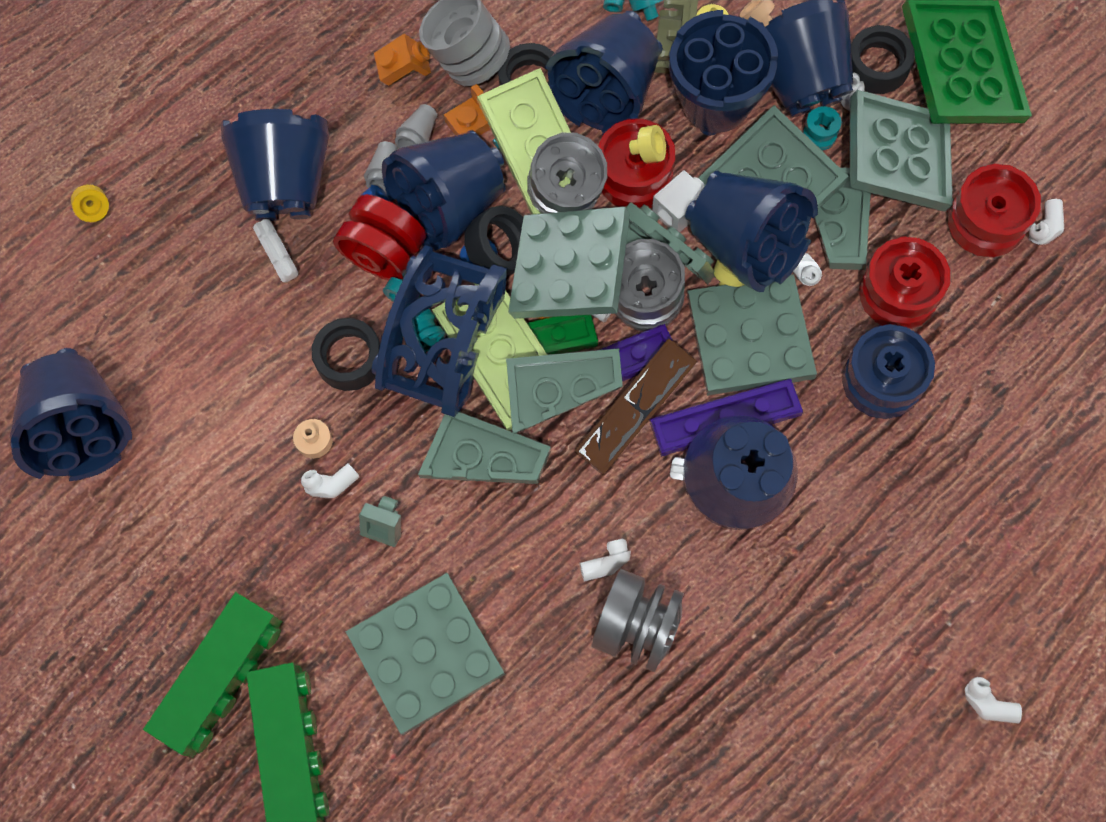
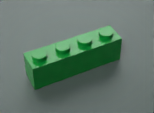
[143,592,282,758]
[246,662,329,822]

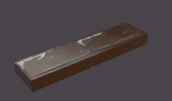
[574,339,698,475]

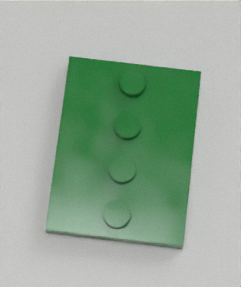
[902,0,1032,124]

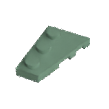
[814,168,871,270]
[626,202,715,285]
[506,349,622,435]
[418,412,551,484]

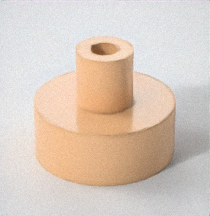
[739,0,775,27]
[293,419,333,459]

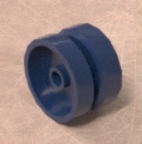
[842,324,935,419]

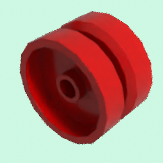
[598,119,675,209]
[948,163,1041,258]
[333,194,427,281]
[859,237,951,329]

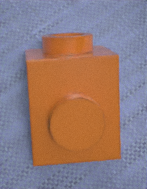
[374,34,431,86]

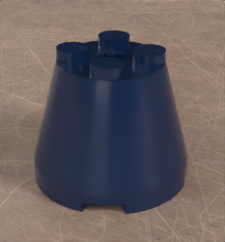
[761,0,854,118]
[669,10,778,136]
[545,11,663,134]
[221,109,329,221]
[382,130,506,251]
[685,171,818,292]
[10,348,132,481]
[683,415,798,530]

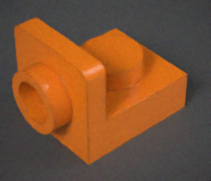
[444,84,490,136]

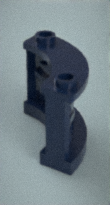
[372,245,507,417]

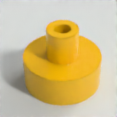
[71,185,109,222]

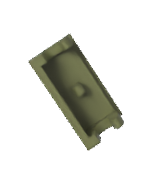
[654,0,698,74]

